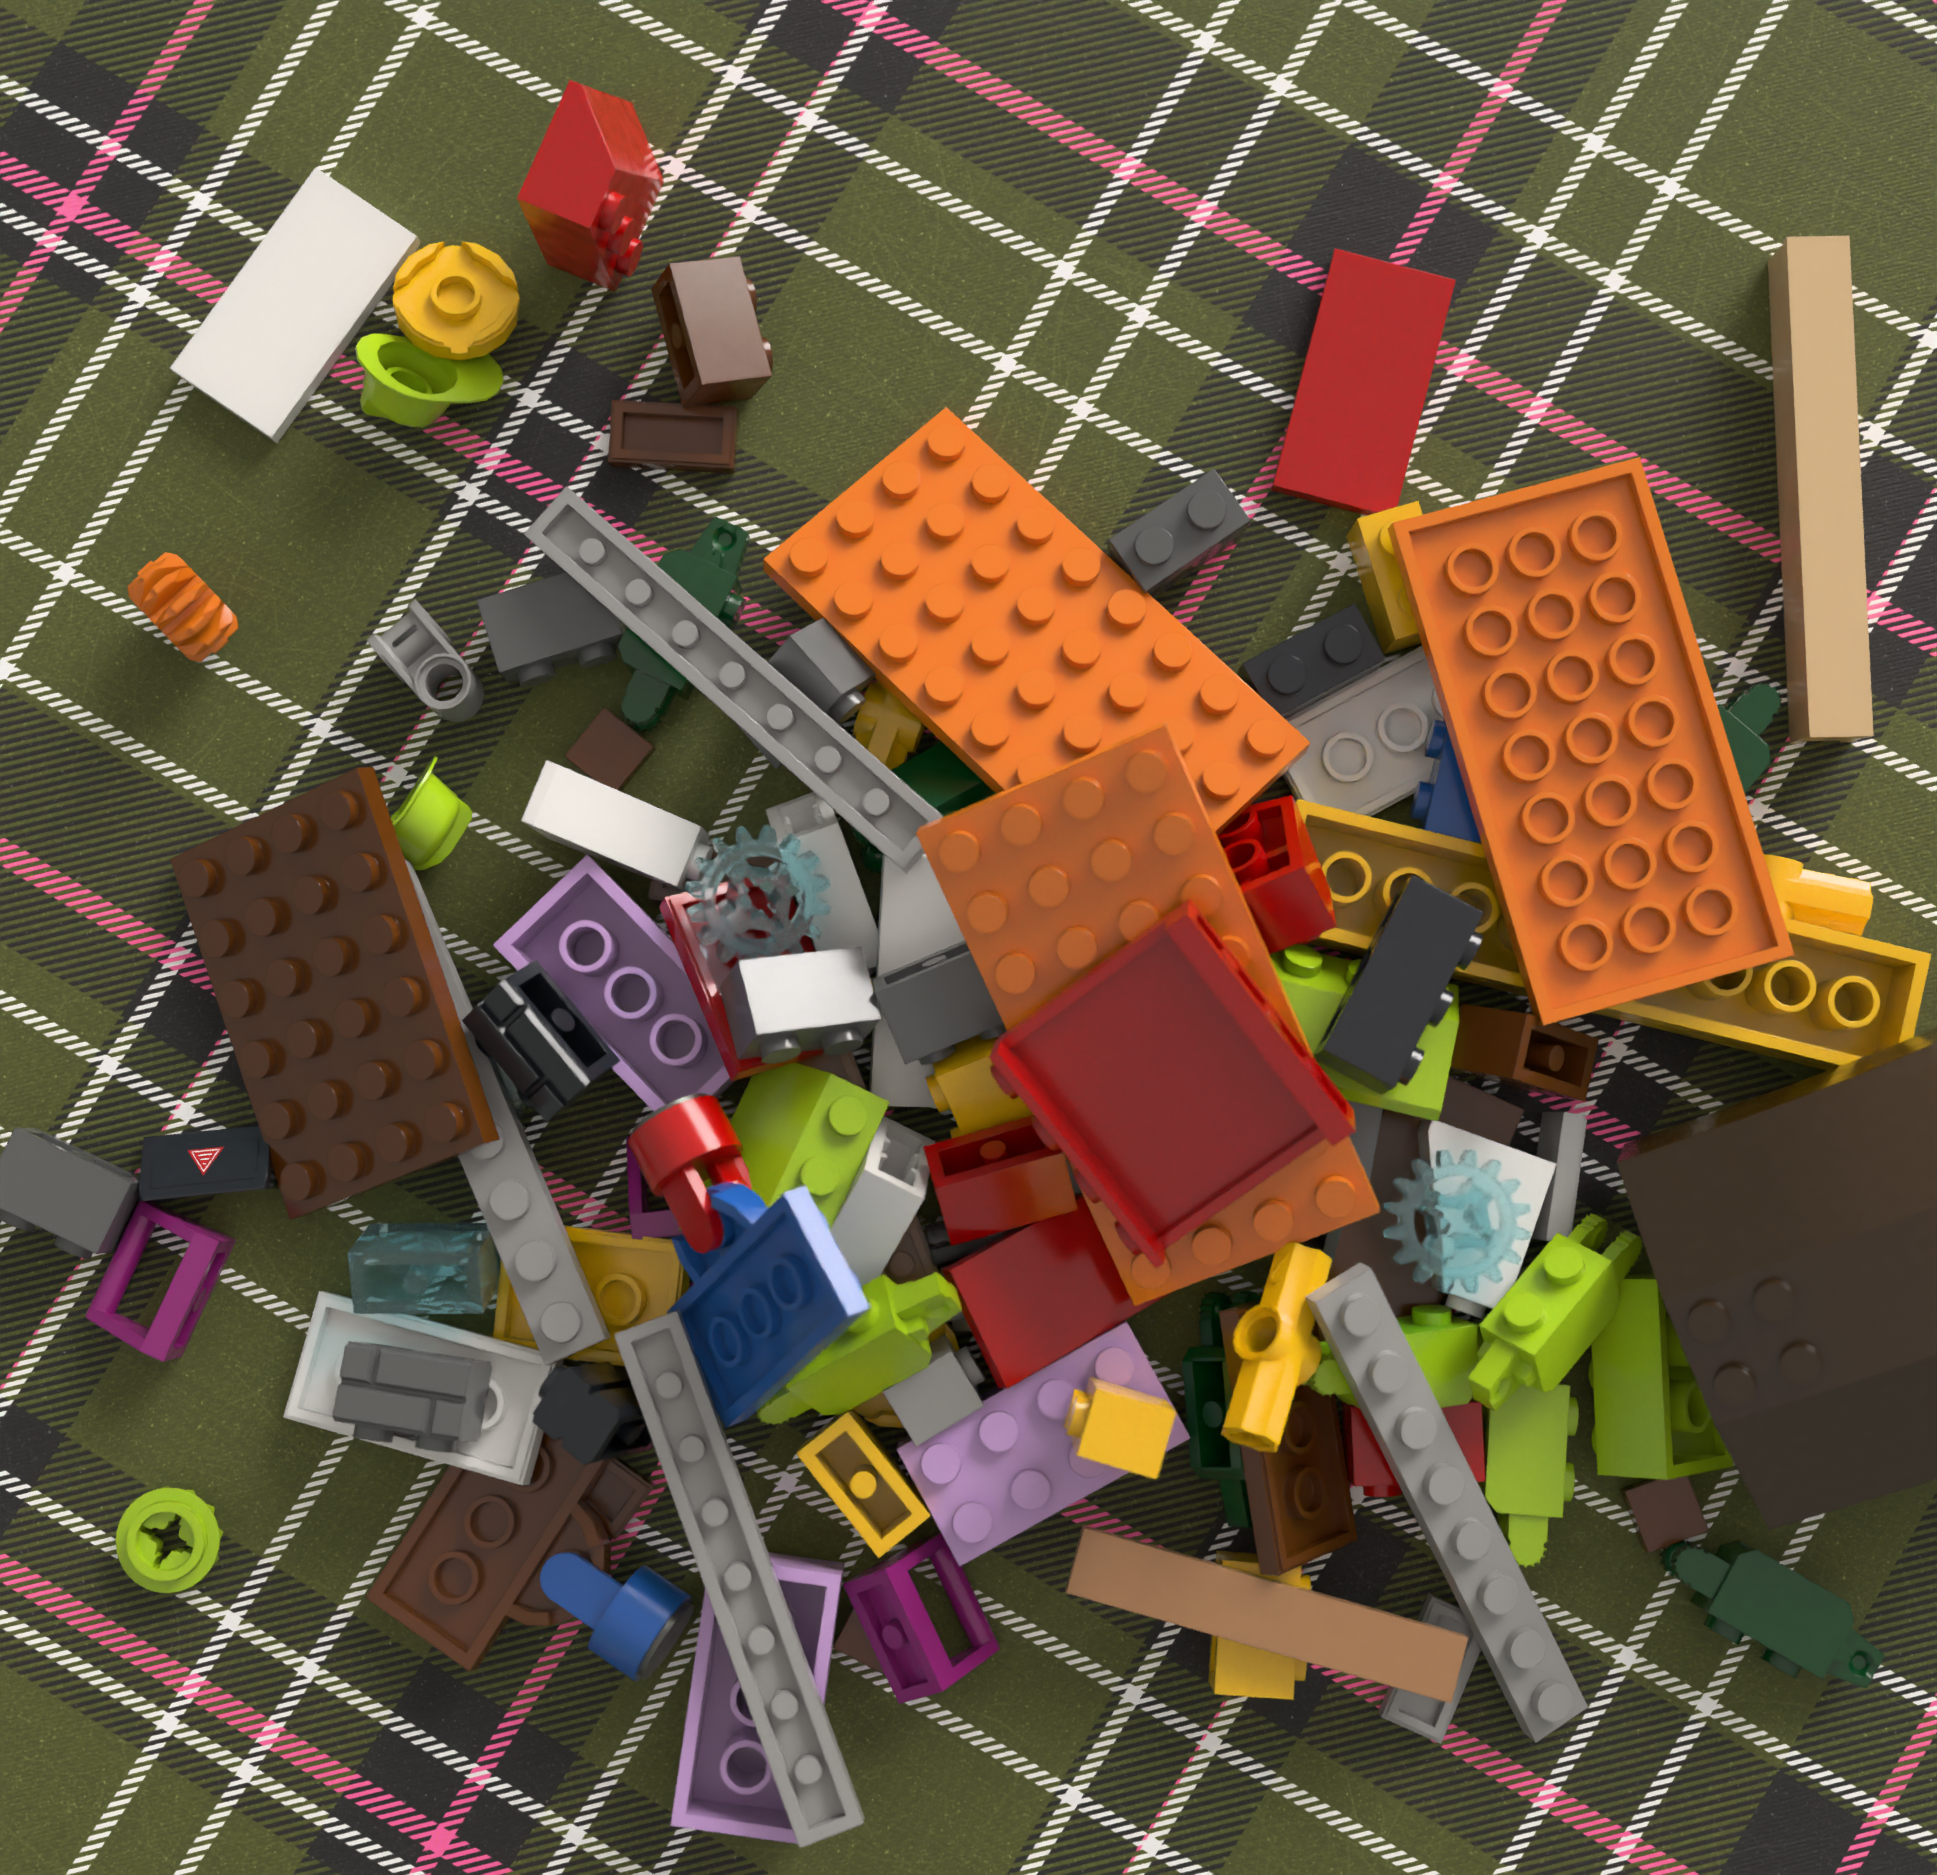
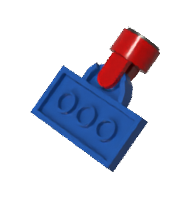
[628,1093,870,1428]

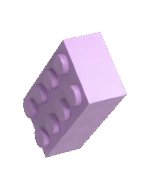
[493,855,736,1112]
[896,1320,1190,1567]
[671,1552,845,1844]

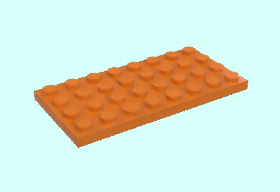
[763,407,1310,835]
[1388,457,1794,1026]
[916,721,1380,1306]

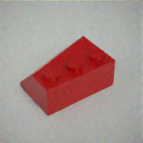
[517,80,664,292]
[1217,795,1337,955]

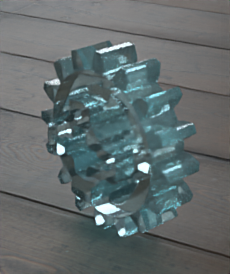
[685,825,831,963]
[1383,1149,1531,1294]

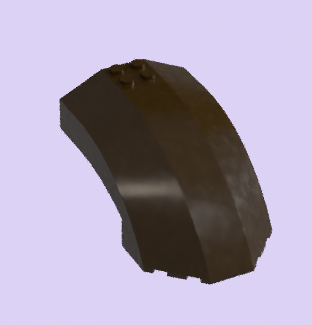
[1617,1028,1937,1530]

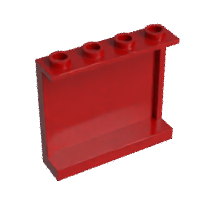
[989,898,1356,1269]

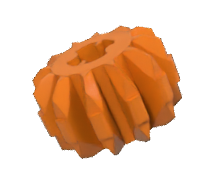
[127,552,239,662]

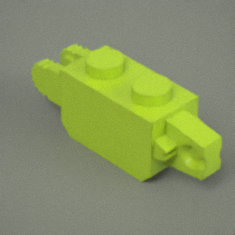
[1468,1213,1643,1412]
[757,1272,962,1425]
[1301,1304,1484,1408]
[1477,1382,1579,1568]

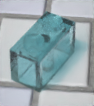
[348,1223,500,1314]

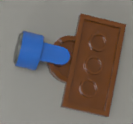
[365,1432,694,1681]

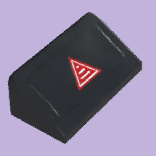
[138,1126,279,1201]

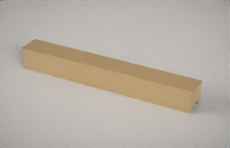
[1768,236,1874,744]

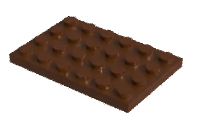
[170,767,500,1220]

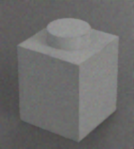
[883,1334,986,1446]

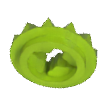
[116,1486,224,1593]

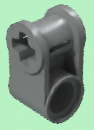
[366,599,484,722]

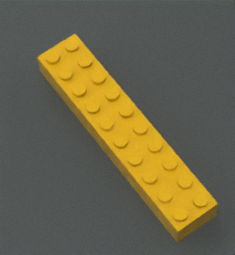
[1295,799,1931,1071]

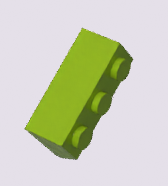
[1270,945,1459,1122]
[678,1063,890,1231]
[1589,1274,1734,1480]

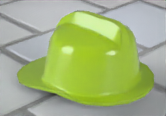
[355,333,504,428]
[391,756,473,870]

